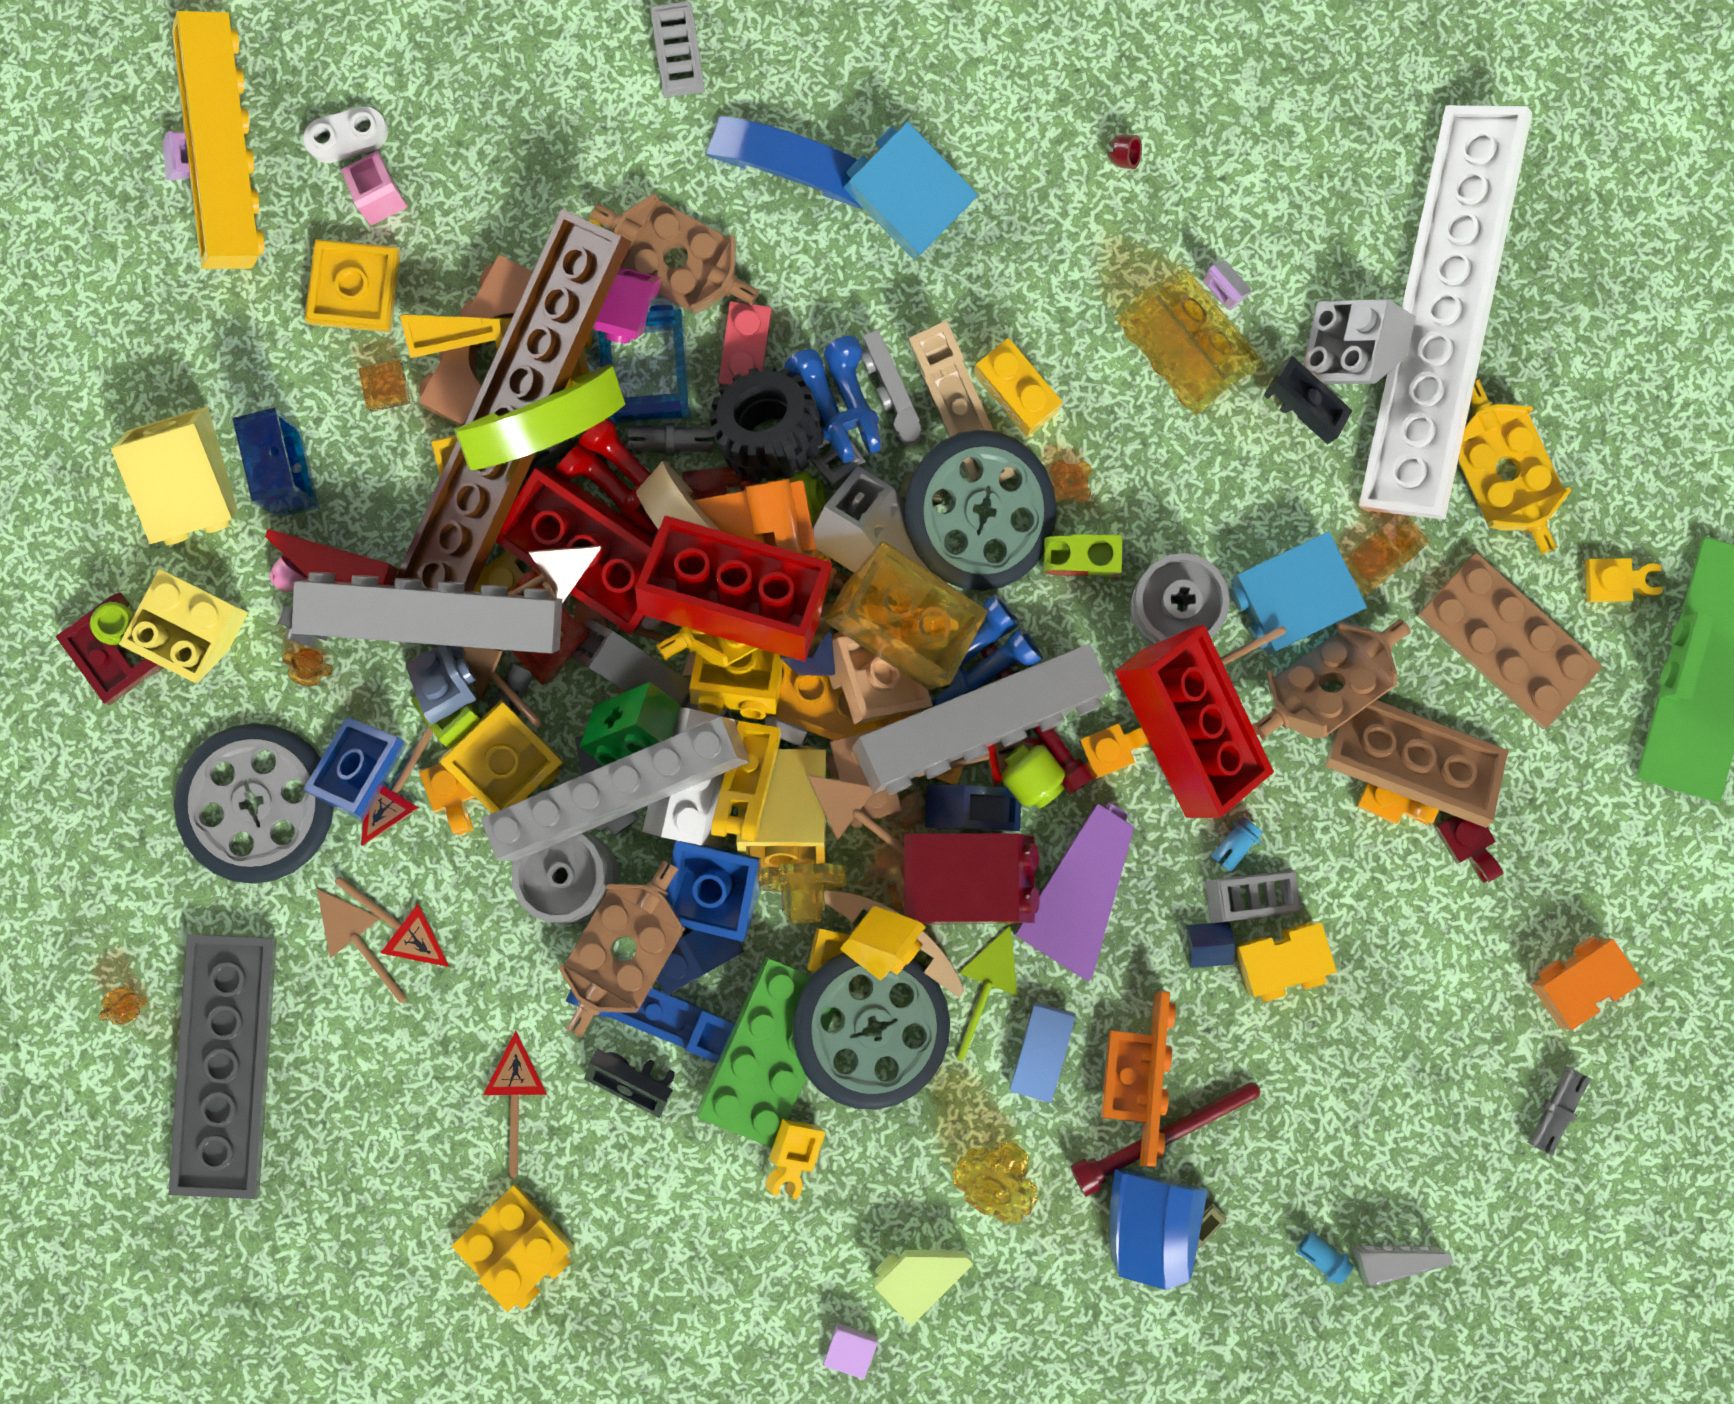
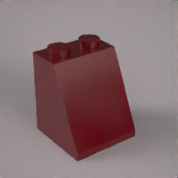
[904,833,1040,925]

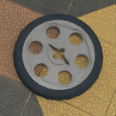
[174,723,334,884]

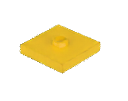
[305,239,401,333]

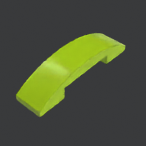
[454,364,626,471]

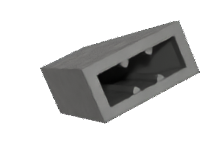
[565,618,690,708]

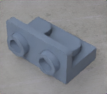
[405,645,476,725]

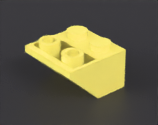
[119,569,249,683]

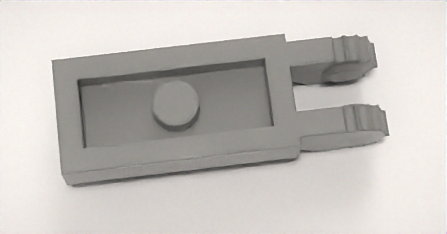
[861,329,923,448]

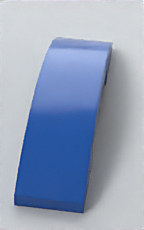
[706,116,863,209]
[566,987,735,1064]

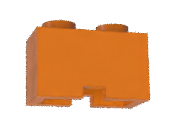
[1531,936,1643,1030]

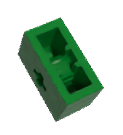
[580,682,681,766]

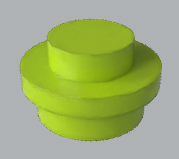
[90,602,134,645]

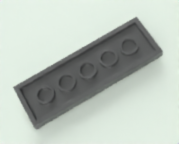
[168,934,277,1199]

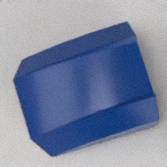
[1109,1169,1208,1290]

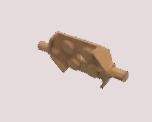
[590,193,760,314]
[1252,619,1411,739]
[559,860,685,1038]

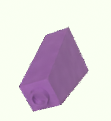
[1013,802,1134,982]

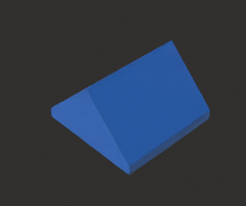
[303,716,405,822]
[666,840,761,942]

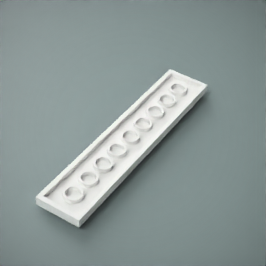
[1359,105,1532,520]

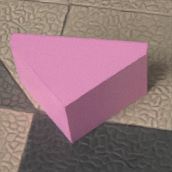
[341,150,408,226]

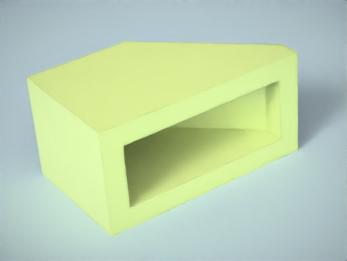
[875,1250,974,1326]

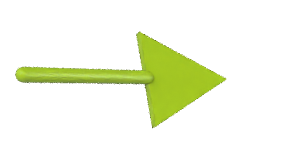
[957,925,1018,1061]

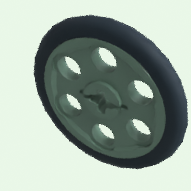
[905,430,1057,591]
[793,952,950,1110]

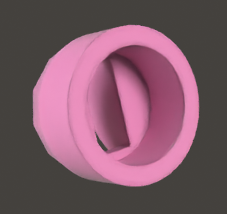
[270,555,308,593]

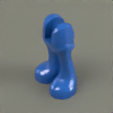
[784,336,881,463]
[922,594,1043,707]

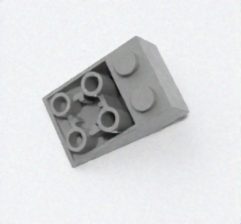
[813,466,939,610]

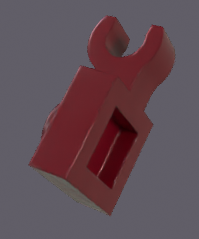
[1434,816,1504,883]

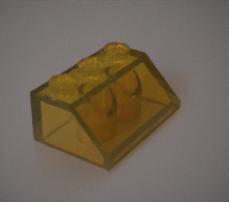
[1116,267,1265,416]
[824,541,988,690]

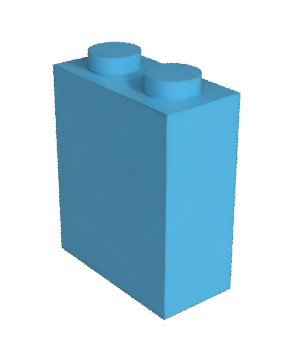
[843,121,978,260]
[1230,531,1367,655]

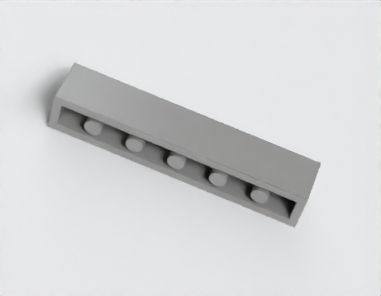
[292,572,563,653]
[852,643,1111,795]
[481,716,750,862]

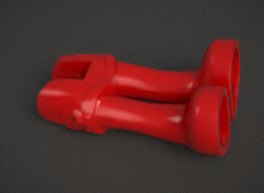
[554,417,658,535]

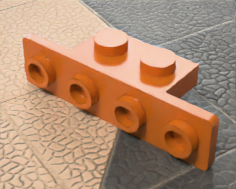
[1101,991,1176,1168]

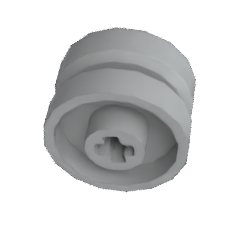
[1129,553,1230,645]
[511,833,619,924]

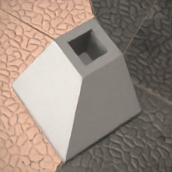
[1303,299,1416,384]

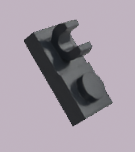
[1264,356,1353,445]
[584,1048,675,1118]

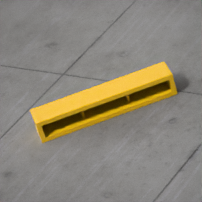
[172,11,264,269]

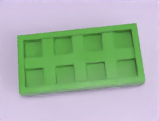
[695,956,837,1148]

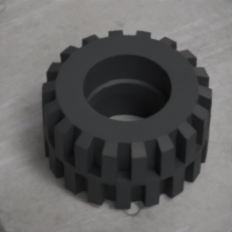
[709,366,824,483]

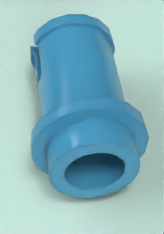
[1210,817,1263,873]
[1296,1230,1354,1285]

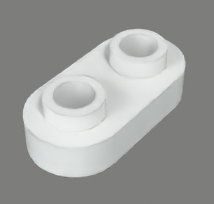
[303,107,388,163]

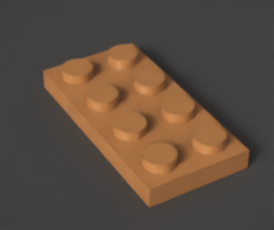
[1416,552,1603,729]
[1325,700,1509,828]

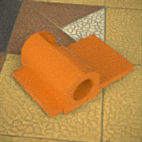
[693,478,816,555]

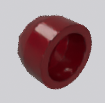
[1107,134,1142,169]

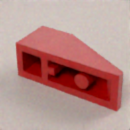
[265,529,398,585]

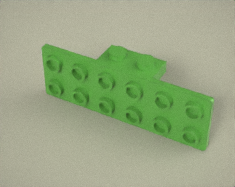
[1636,537,1734,802]

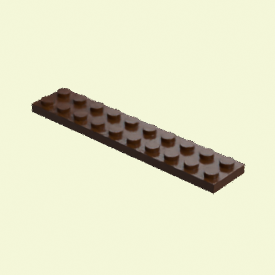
[392,209,632,591]

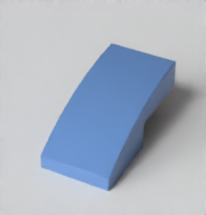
[1010,1002,1075,1103]

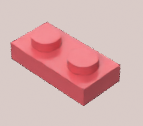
[718,301,772,387]

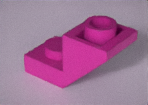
[594,267,661,343]

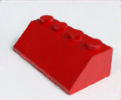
[496,466,655,635]
[635,515,832,662]
[1114,624,1274,818]

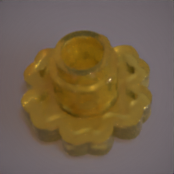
[758,859,847,923]
[952,1142,1038,1223]

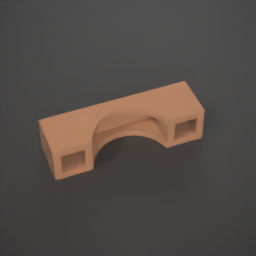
[418,254,533,427]

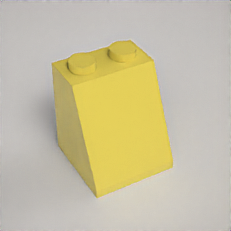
[111,406,238,546]
[737,746,827,879]

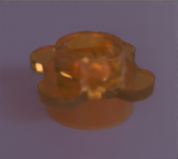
[1050,460,1092,503]
[282,648,333,686]
[98,986,148,1025]

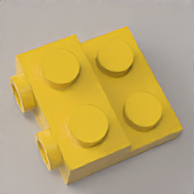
[689,649,783,720]
[439,699,563,814]
[451,1183,575,1313]

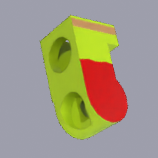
[1044,534,1122,579]

